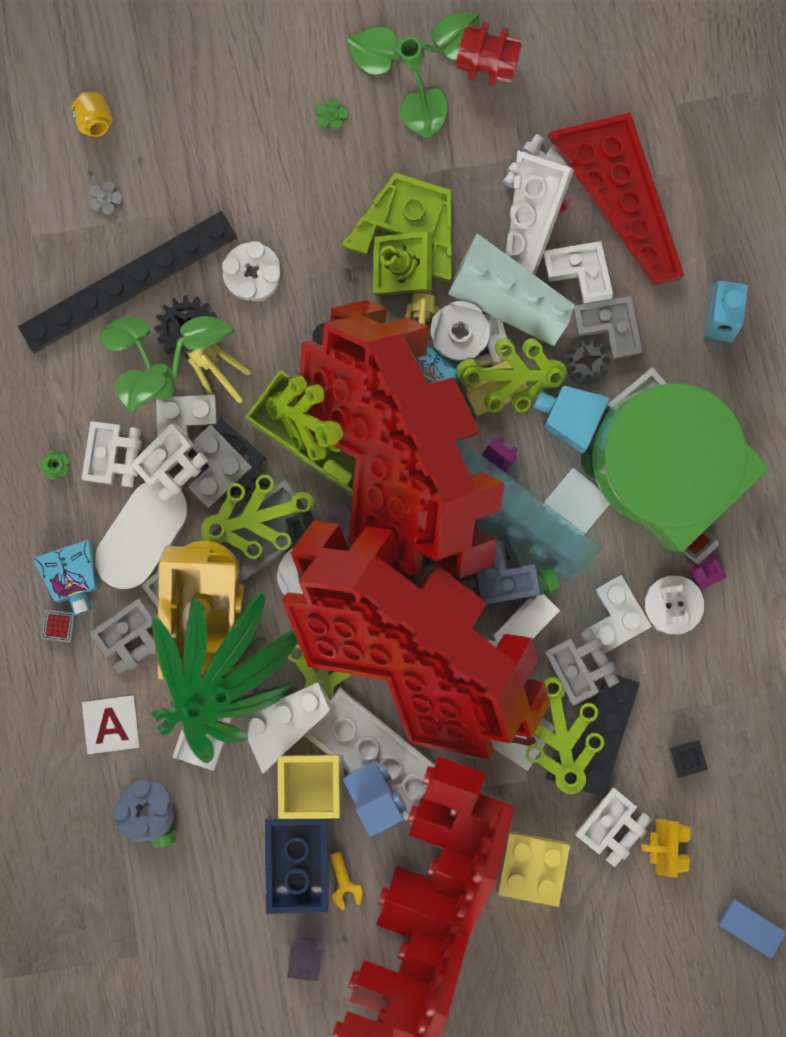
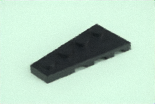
[546,675,640,798]

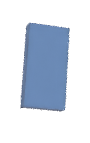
[717,898,786,959]

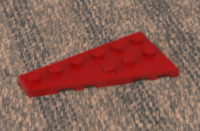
[547,112,684,286]

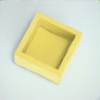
[278,754,344,819]
[496,831,570,907]

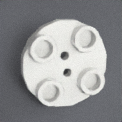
[644,575,704,635]

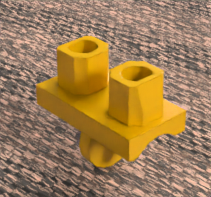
[641,819,691,878]

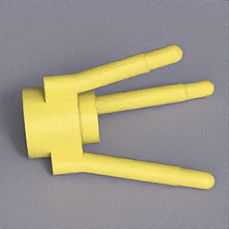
[405,293,439,325]
[187,343,251,403]

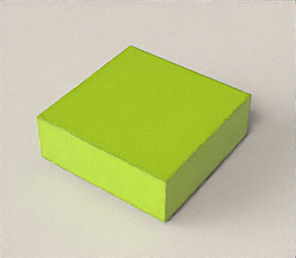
[322,459,354,487]

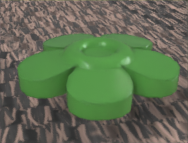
[315,99,348,130]

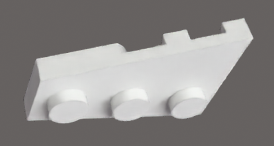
[239,681,333,774]

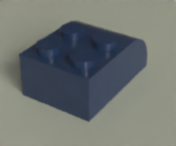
[265,817,329,914]

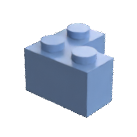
[343,760,407,838]

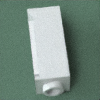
[488,594,560,647]

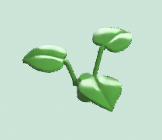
[347,12,480,138]
[99,316,234,413]

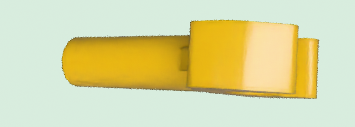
[330,851,363,910]

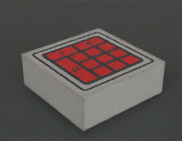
[683,530,719,565]
[41,609,76,643]

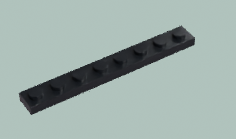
[18,211,237,354]

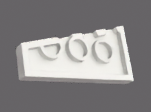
[506,150,574,276]

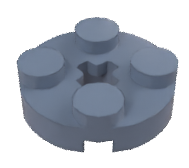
[112,779,175,843]

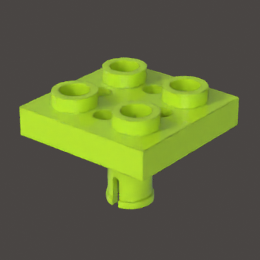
[373,231,433,297]

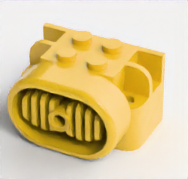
[158,541,245,679]

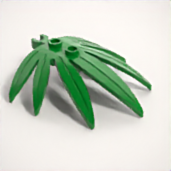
[150,591,298,763]

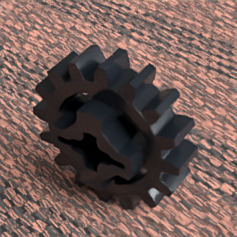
[154,295,217,361]

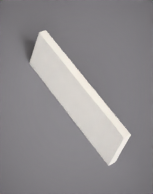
[304,687,442,849]

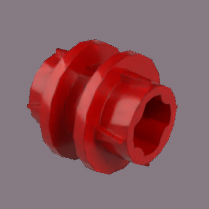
[456,22,522,86]

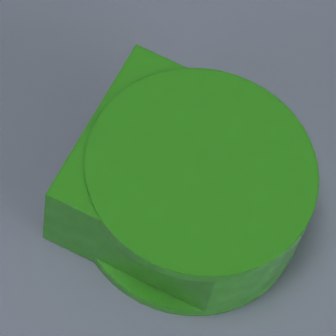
[592,383,769,552]

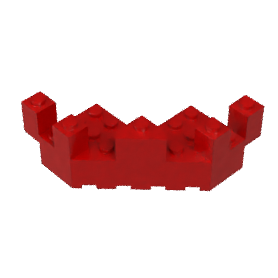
[297,300,504,579]
[281,521,550,760]
[331,756,515,1037]

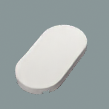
[95,481,188,589]

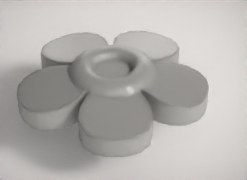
[89,181,122,215]

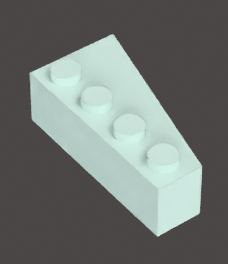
[448,233,575,346]

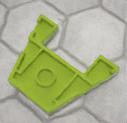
[341,173,452,283]

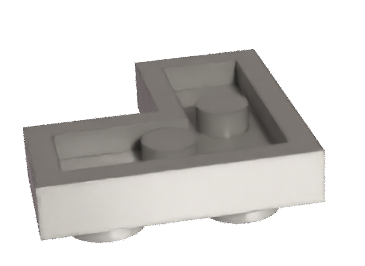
[573,296,643,360]
[188,425,253,509]

